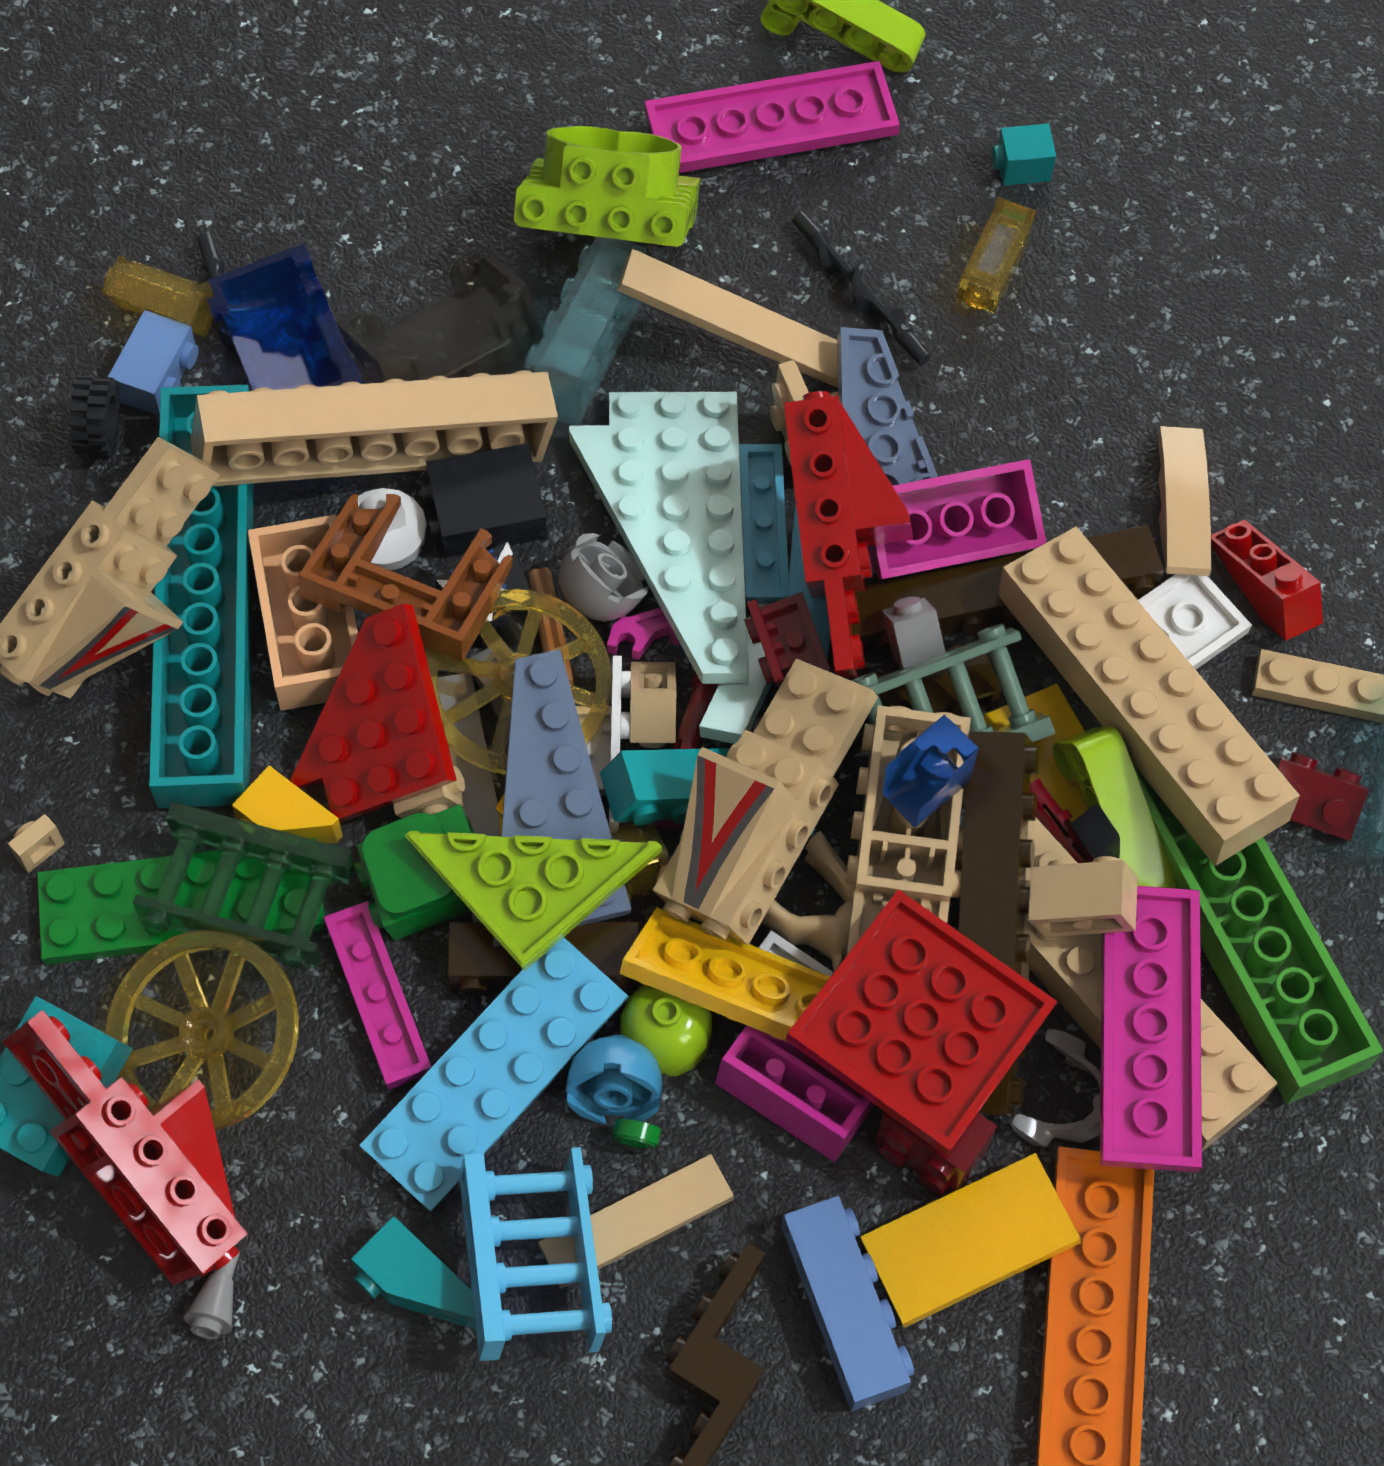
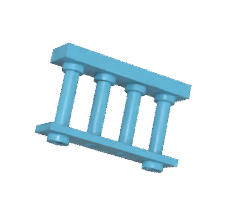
[459,1147,612,1361]

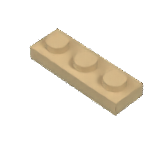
[1252,649,1384,723]

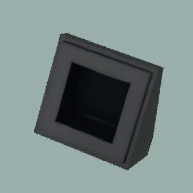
[1071,804,1120,859]

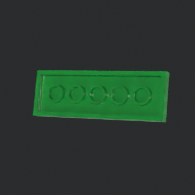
[37,838,326,965]

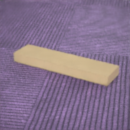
[538,1154,734,1289]

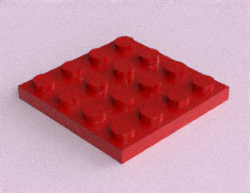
[785,889,1058,1157]

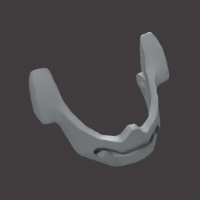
[1011,1029,1101,1147]

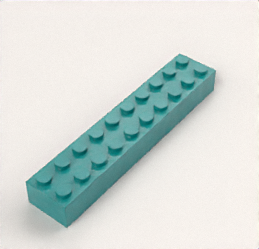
[149,385,254,808]

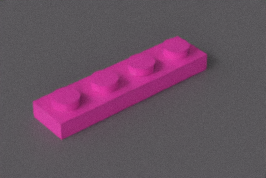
[324,901,432,1090]

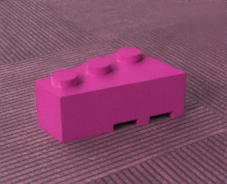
[715,1026,875,1162]

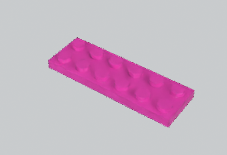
[644,61,900,173]
[1100,886,1202,1173]

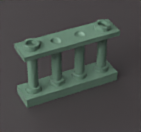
[851,624,1056,742]

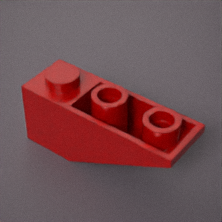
[1211,519,1323,641]

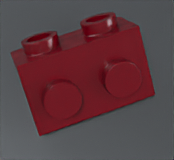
[744,592,832,689]
[1277,752,1369,841]

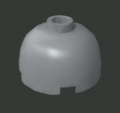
[558,533,649,622]

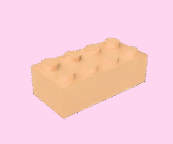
[248,514,358,711]

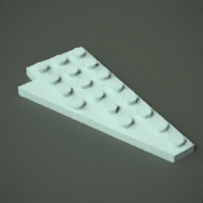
[569,392,748,684]

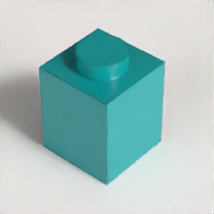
[991,123,1056,186]

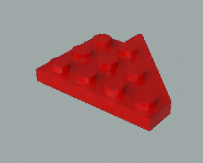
[290,603,457,822]

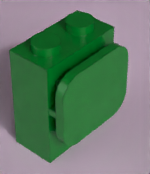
[354,804,475,941]

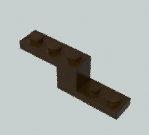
[666,1243,765,1466]

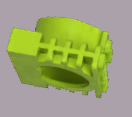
[514,126,700,247]

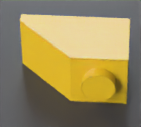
[232,766,343,845]

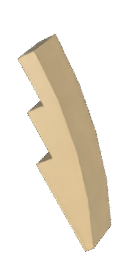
[1158,426,1211,576]

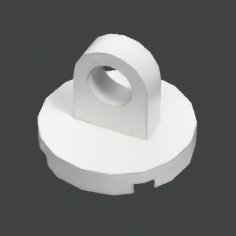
[358,488,428,571]

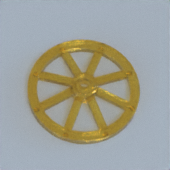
[425,589,612,774]
[105,930,299,1130]

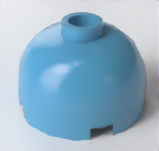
[566,1035,662,1124]

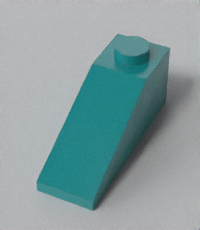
[351,1216,476,1329]

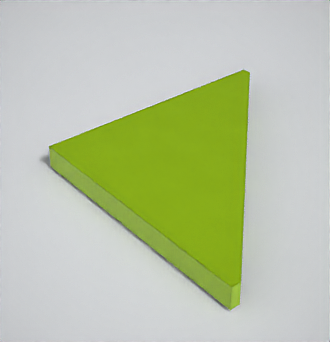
[405,831,663,971]

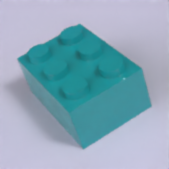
[0,996,133,1177]

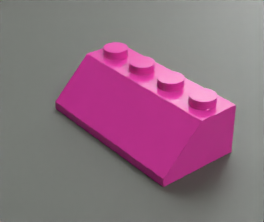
[867,459,1047,580]

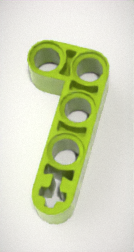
[760,0,926,73]
[1053,726,1176,889]

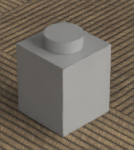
[882,597,945,669]

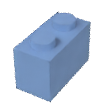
[108,310,199,416]

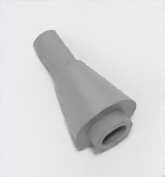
[183,1252,240,1339]

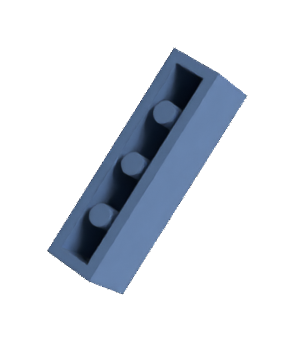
[781,1196,914,1412]

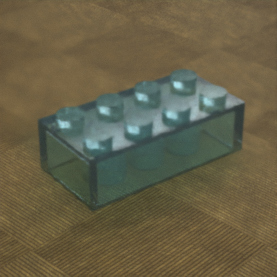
[525,237,646,425]

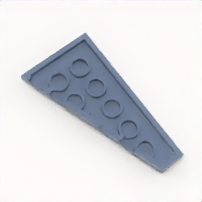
[837,327,971,575]
[493,649,631,947]

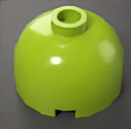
[619,985,713,1077]

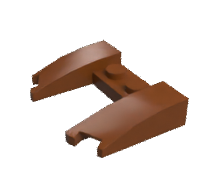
[298,494,513,662]

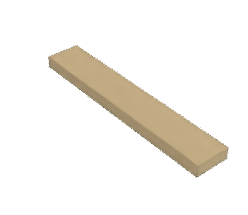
[617,249,838,388]

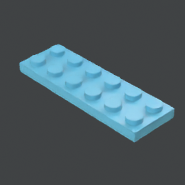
[360,937,628,1213]

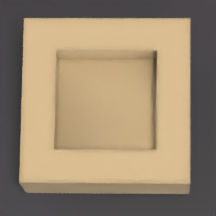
[8,814,65,873]

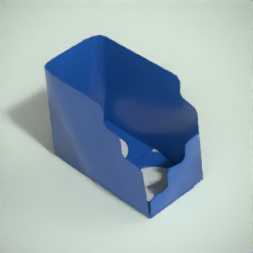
[883,715,978,827]

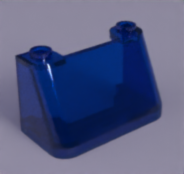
[207,243,364,390]

